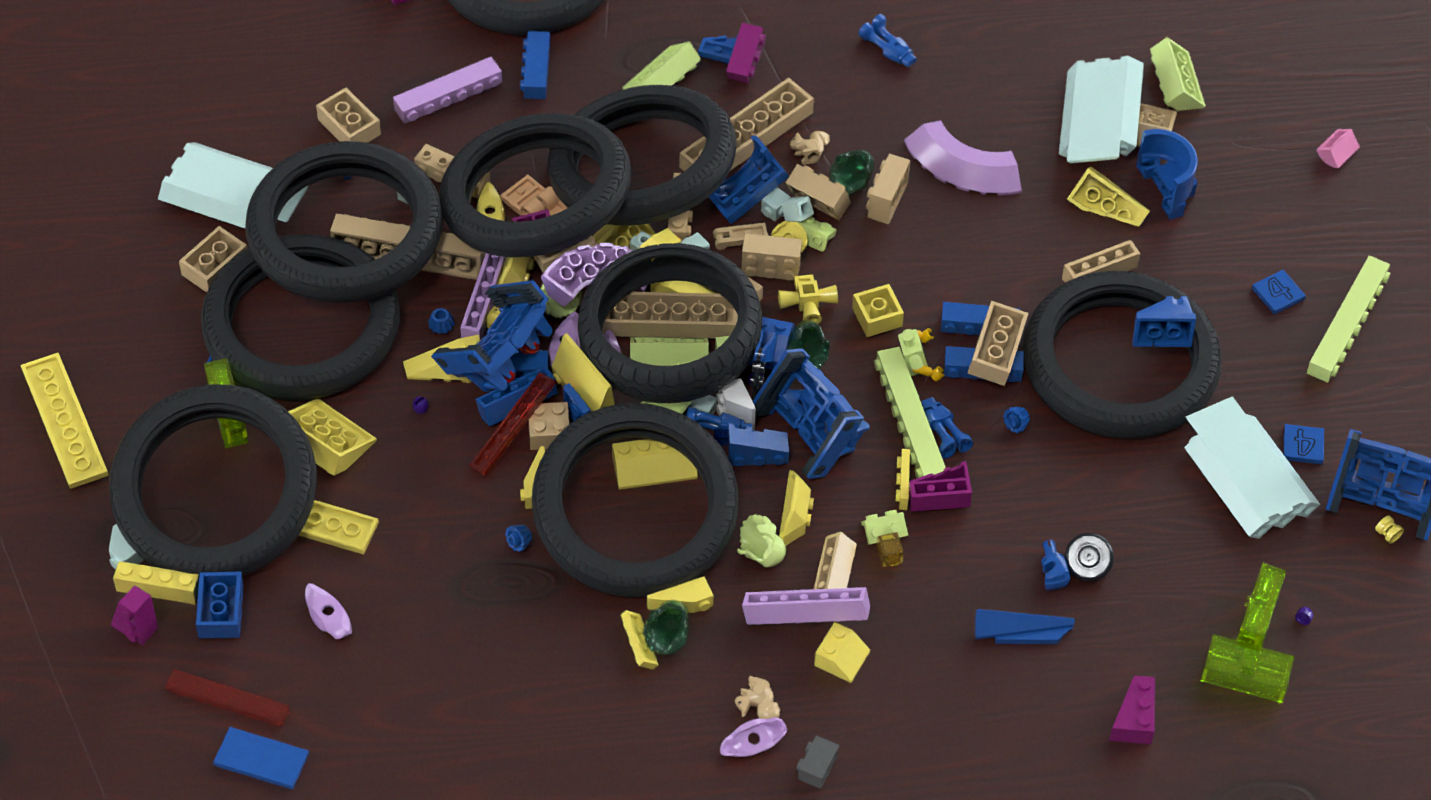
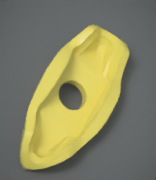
[476,182,505,221]

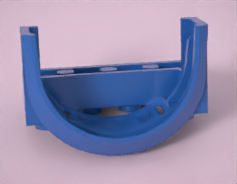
[709,135,789,224]

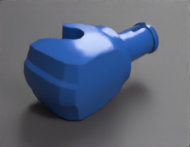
[1041,540,1070,591]

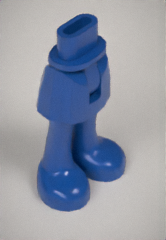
[858,14,917,67]
[921,397,973,459]
[686,407,752,436]

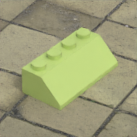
[1150,37,1205,111]
[622,42,701,89]
[630,337,709,366]

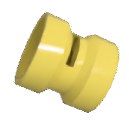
[1375,515,1404,544]

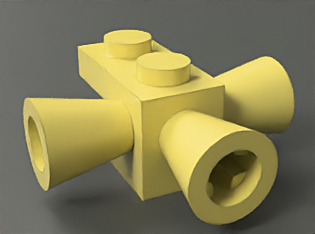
[778,275,838,326]

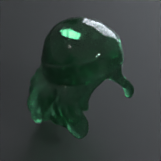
[829,149,874,195]
[788,320,830,369]
[642,600,689,656]

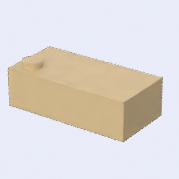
[967,301,1028,386]

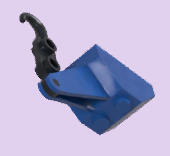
[748,317,795,402]

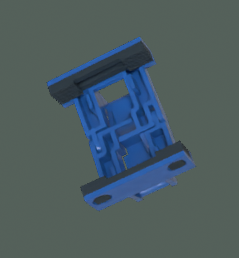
[431,280,552,392]
[753,348,870,479]
[1325,429,1431,540]

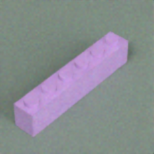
[393,57,502,124]
[460,253,506,340]
[742,587,870,625]

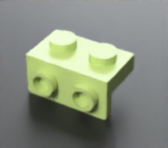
[795,216,837,252]
[861,510,908,545]

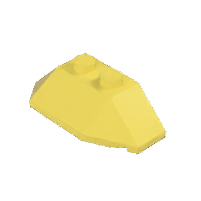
[497,257,535,285]
[779,470,814,546]

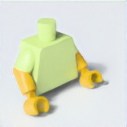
[898,328,945,381]

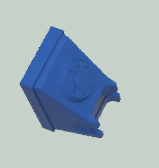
[1132,296,1196,347]

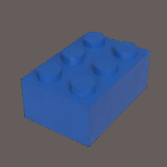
[196,572,244,638]

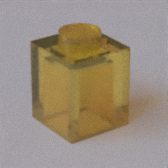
[876,532,904,567]

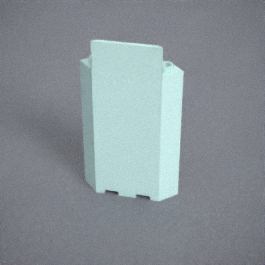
[1059,56,1144,163]
[158,142,308,228]
[1184,396,1321,539]

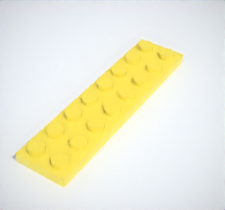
[21,353,109,489]

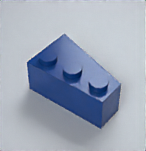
[728,423,789,466]

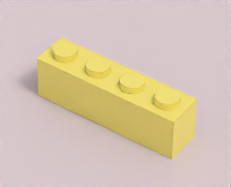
[113,561,199,605]

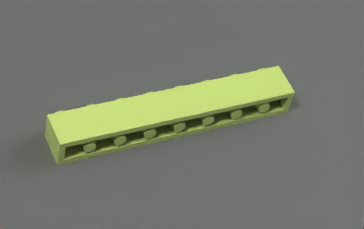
[1307,256,1391,383]
[874,347,946,479]

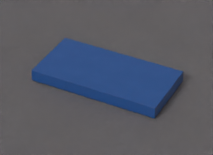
[213,727,309,790]

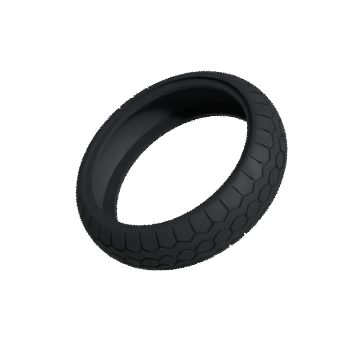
[578,243,762,404]

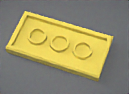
[299,500,379,555]

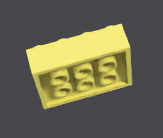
[552,333,615,412]
[288,399,377,476]

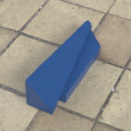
[974,609,1075,644]

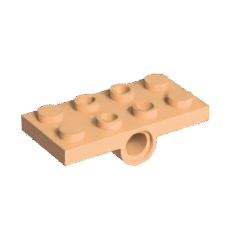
[501,175,568,216]

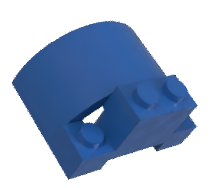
[1136,129,1198,220]

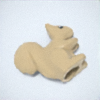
[790,131,830,165]
[735,676,780,719]

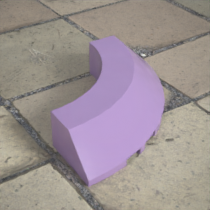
[904,120,1022,195]
[541,243,647,307]

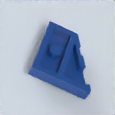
[698,34,738,63]

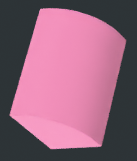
[1317,129,1360,168]

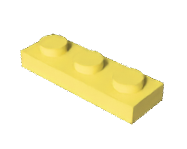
[896,449,910,510]
[621,610,658,670]

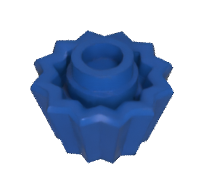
[427,308,455,335]
[1003,407,1030,434]
[505,524,533,552]

